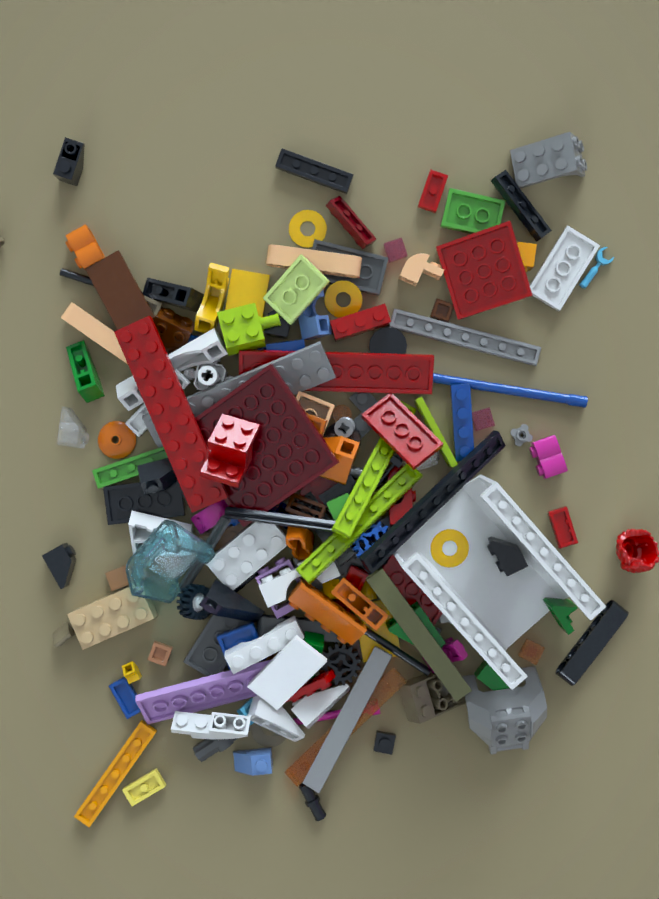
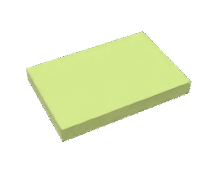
[263,254,330,325]

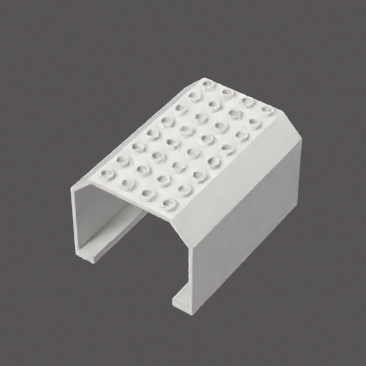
[393,475,606,690]

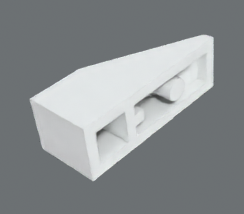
[291,684,351,729]
[247,695,305,742]

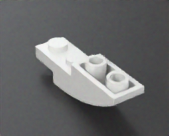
[171,711,251,739]

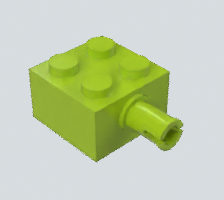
[217,303,281,356]

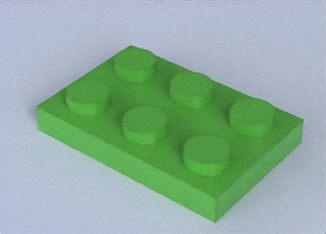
[440,188,506,234]

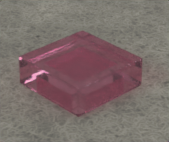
[383,237,408,263]
[472,407,495,431]

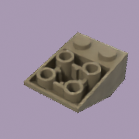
[398,666,466,724]

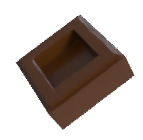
[430,298,454,322]

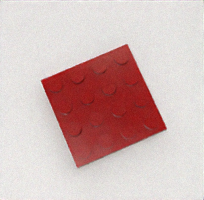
[436,221,533,320]

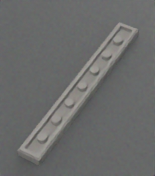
[389,308,541,366]
[303,646,393,793]

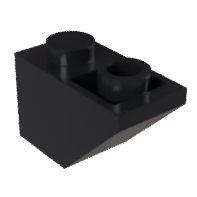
[53,137,85,186]
[487,537,528,576]

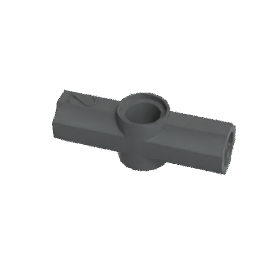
[193,727,250,762]

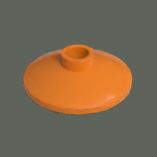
[98,421,136,459]

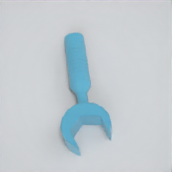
[579,247,614,289]

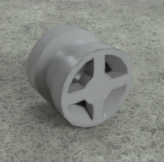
[334,417,355,438]

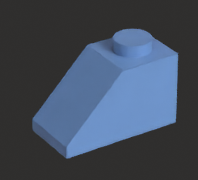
[233,747,273,776]

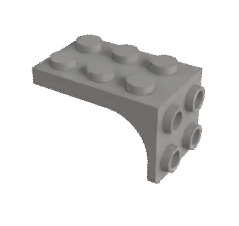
[510,132,587,189]

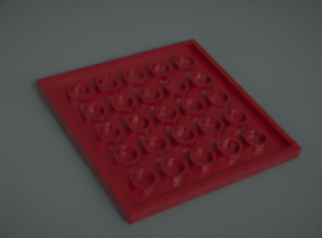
[195,364,339,528]

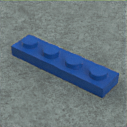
[450,383,474,461]

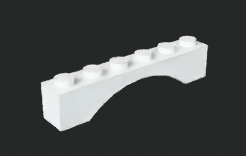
[116,328,228,411]

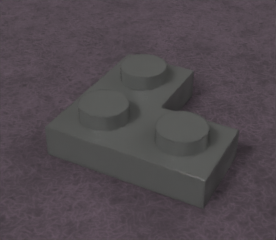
[349,392,378,439]

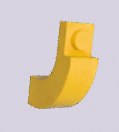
[194,263,229,333]

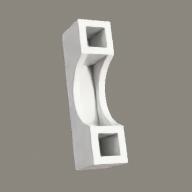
[259,560,340,607]
[224,616,304,674]

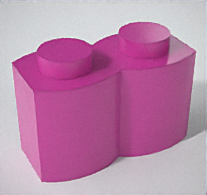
[529,435,568,479]

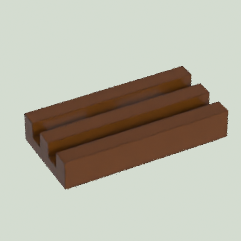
[285,493,328,519]

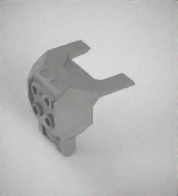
[462,666,547,754]

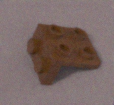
[154,307,195,355]

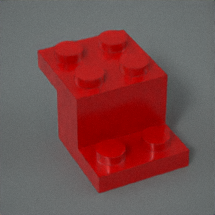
[200,414,260,488]

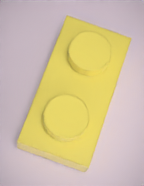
[122,768,166,806]

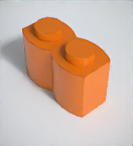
[65,224,105,271]
[286,526,314,560]

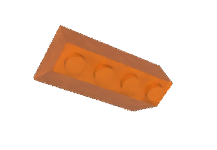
[288,577,367,645]

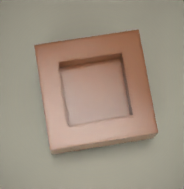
[147,641,173,667]

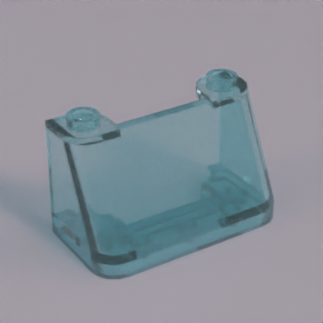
[126,520,215,603]

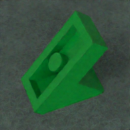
[543,597,578,635]

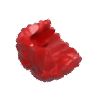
[616,529,659,573]

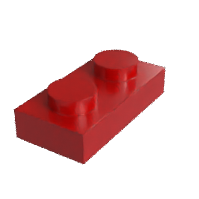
[418,169,448,213]

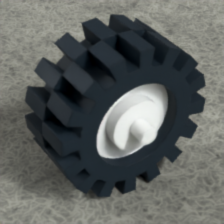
[176,584,209,620]

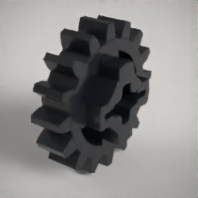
[320,642,361,685]

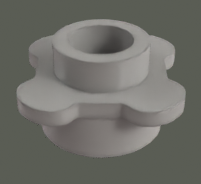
[510,424,533,446]

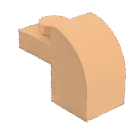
[398,253,444,287]

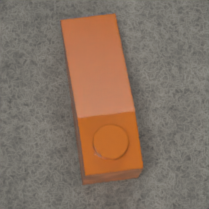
[331,577,389,631]

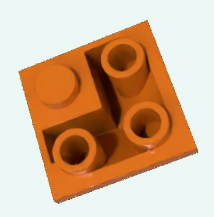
[320,436,360,485]

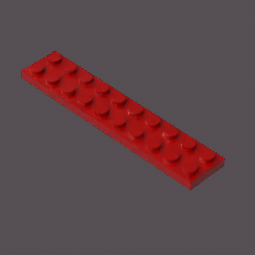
[114,316,229,513]
[239,350,434,394]

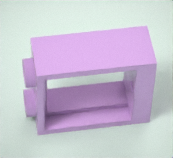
[255,557,301,619]

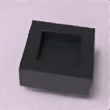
[373,730,396,755]

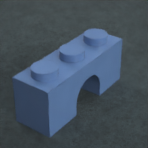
[298,290,332,340]

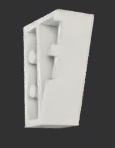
[128,511,194,556]

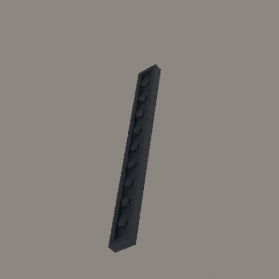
[359,430,506,574]

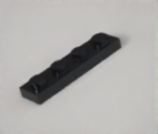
[275,148,354,194]
[491,170,552,242]

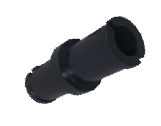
[299,782,326,821]

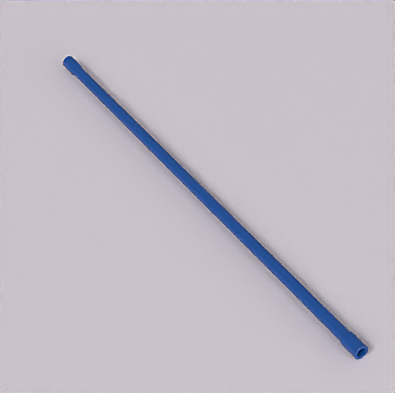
[188,335,588,408]

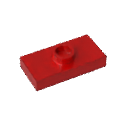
[547,506,578,549]

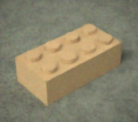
[67,580,158,650]

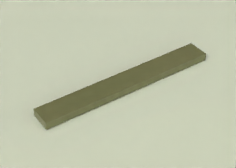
[366,567,472,702]

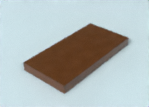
[85,250,155,330]

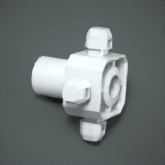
[184,358,233,391]

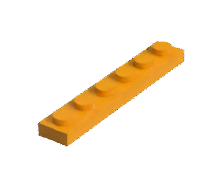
[74,720,157,827]

